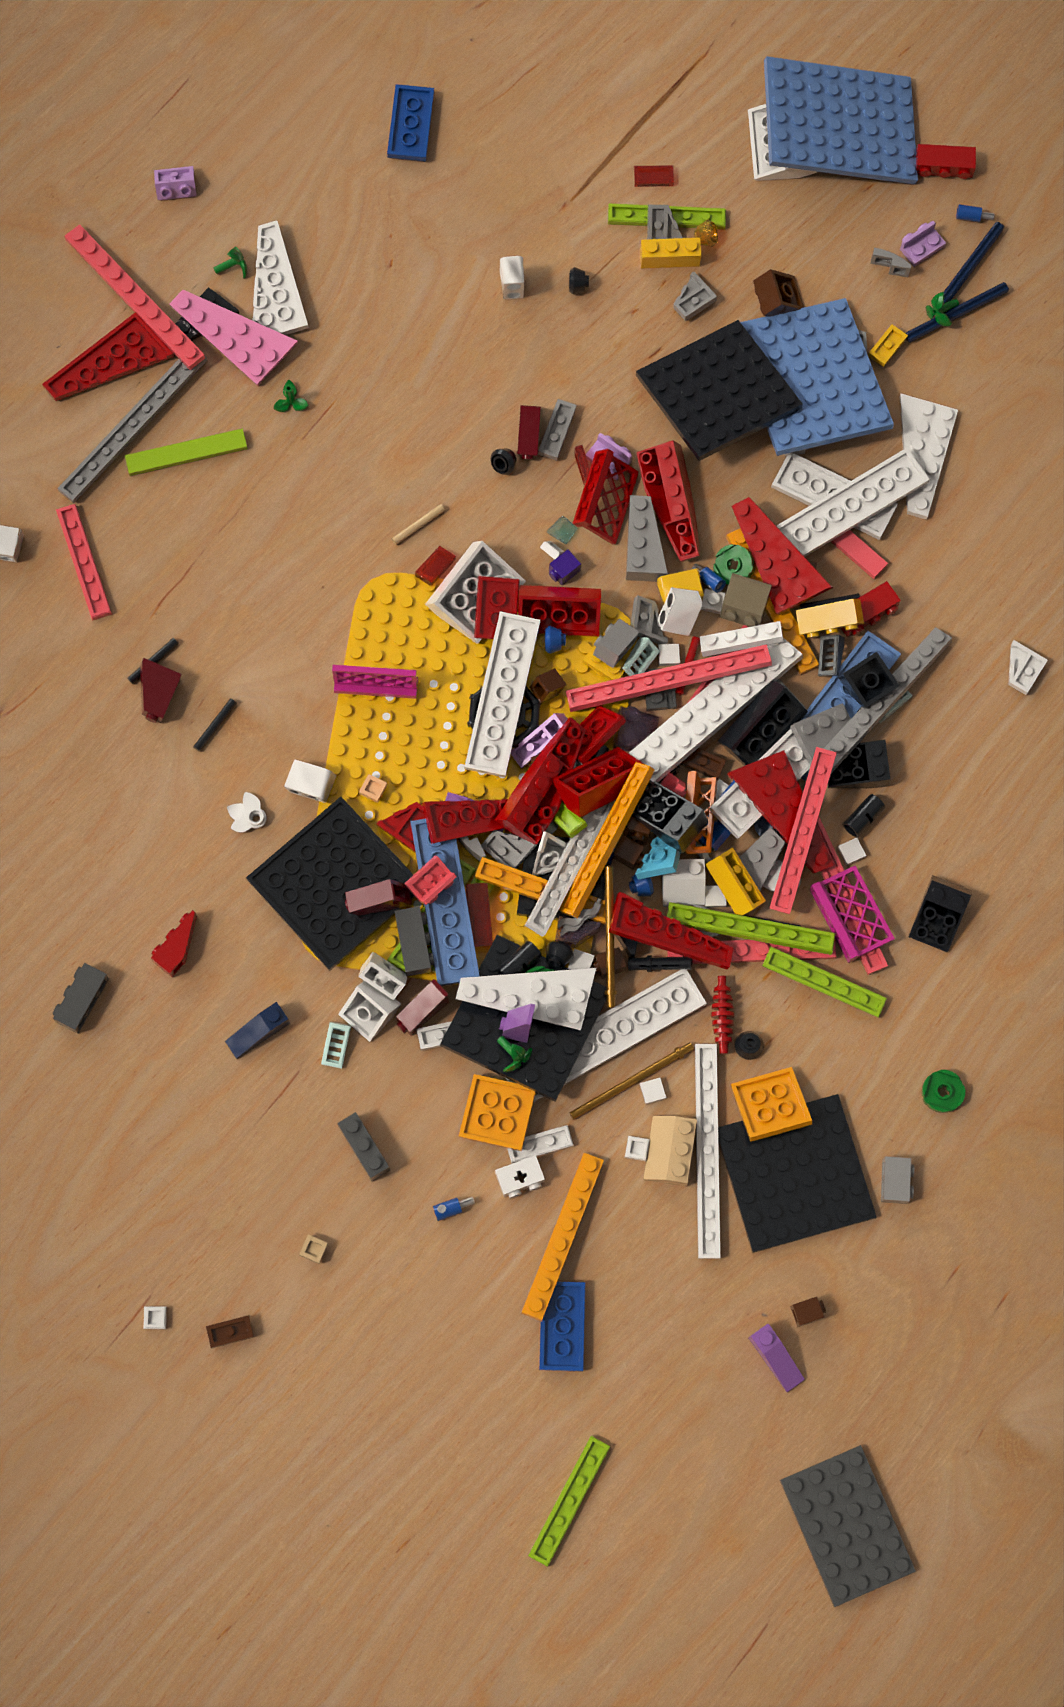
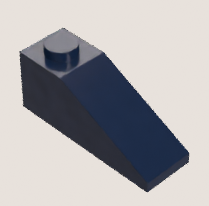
[225,1002,290,1059]

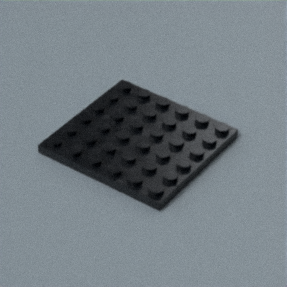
[636,320,803,461]
[246,797,415,971]
[440,935,607,1102]
[718,1094,877,1253]

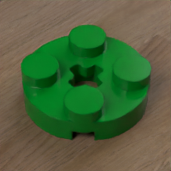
[713,544,755,585]
[922,1070,965,1113]

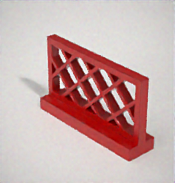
[572,449,639,544]

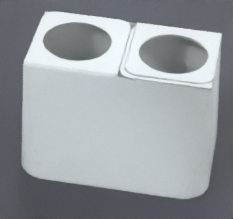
[500,256,524,299]
[0,525,24,563]
[658,587,702,636]
[284,760,336,803]

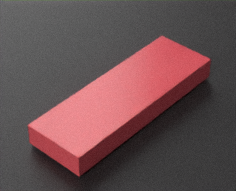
[830,530,888,579]

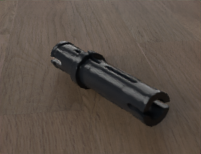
[628,955,693,972]

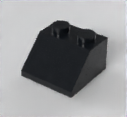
[838,652,899,709]

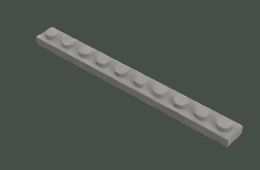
[58,356,207,503]
[810,627,952,773]

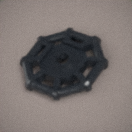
[467,686,542,749]

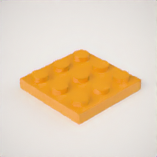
[731,1067,812,1142]
[459,1074,536,1151]

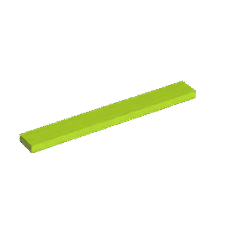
[667,902,835,955]

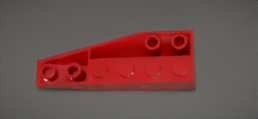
[636,440,700,562]
[495,718,586,845]

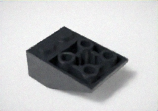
[828,740,891,788]
[632,781,708,853]
[908,875,972,953]

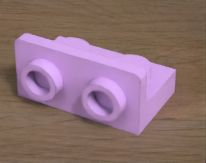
[154,166,196,200]
[900,221,946,267]
[585,433,632,480]

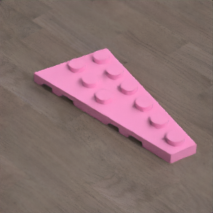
[169,290,298,386]

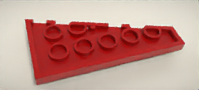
[42,312,174,401]
[731,497,833,615]
[727,750,834,874]

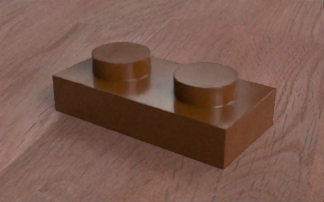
[680,748,726,780]
[206,1315,254,1348]

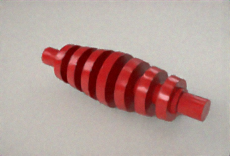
[711,975,735,1054]

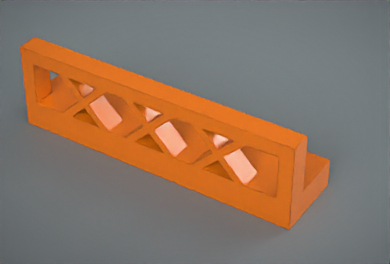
[685,771,718,854]

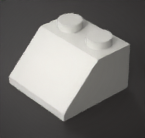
[661,859,705,907]
[338,981,401,1042]

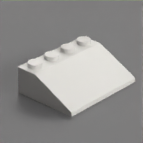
[748,104,817,181]
[425,541,526,644]

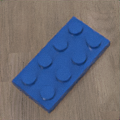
[387,84,434,161]
[539,1282,585,1372]

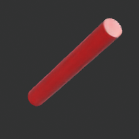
[675,636,700,695]

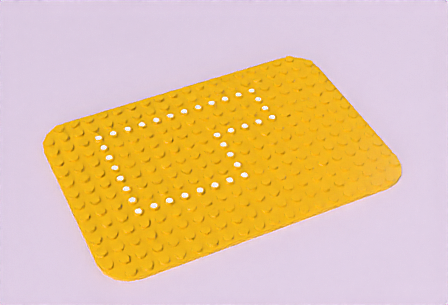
[301,573,637,985]

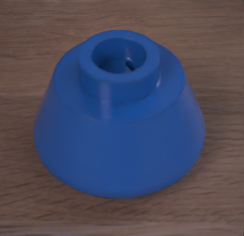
[545,626,566,654]
[629,874,654,897]

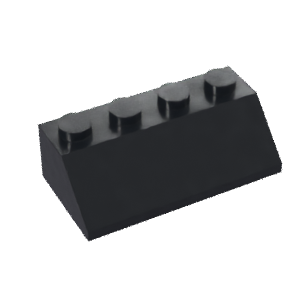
[718,679,808,766]

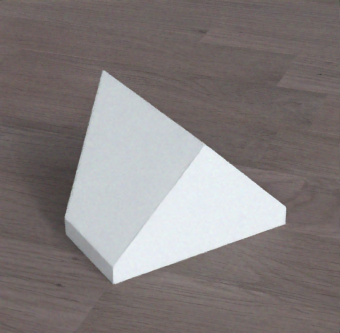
[532,832,567,876]

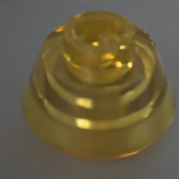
[694,219,718,247]

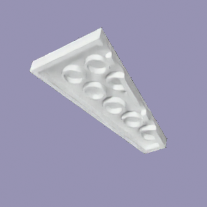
[252,220,309,335]
[899,394,958,520]
[456,968,596,1030]

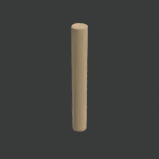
[392,504,445,545]

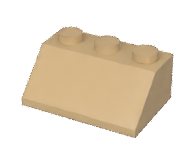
[643,1116,697,1187]

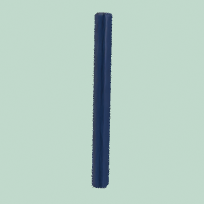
[944,222,1004,303]
[906,282,1009,343]

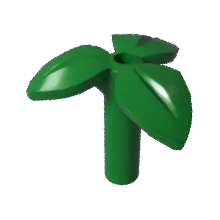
[213,246,247,279]
[925,292,959,326]
[273,380,308,412]
[497,1036,533,1072]

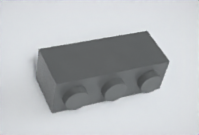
[395,906,434,977]
[53,963,110,1034]
[337,1112,390,1181]

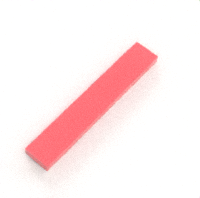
[56,504,112,621]

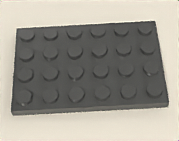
[780,1445,916,1607]

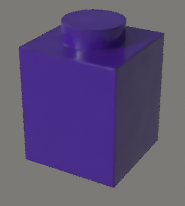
[549,550,581,585]

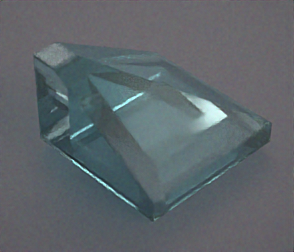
[547,516,577,544]

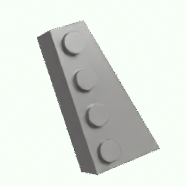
[626,495,668,582]

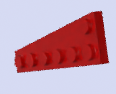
[422,799,508,844]
[609,892,734,970]

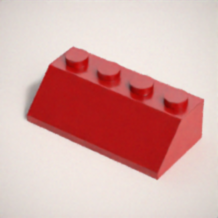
[518,585,601,636]
[553,747,645,817]

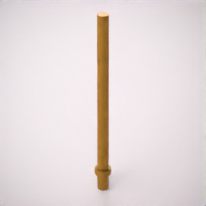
[604,867,617,1007]
[569,1042,694,1120]

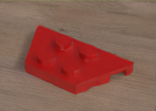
[376,802,426,852]

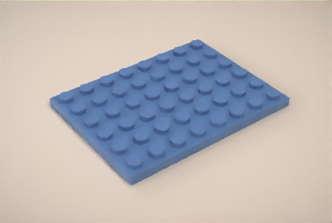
[764,56,918,184]
[740,298,894,456]

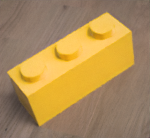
[640,238,701,269]
[796,599,864,638]
[705,847,766,916]

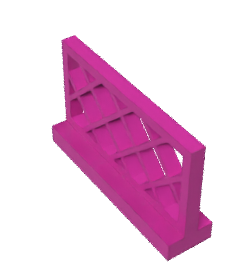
[332,665,418,699]
[809,866,895,963]

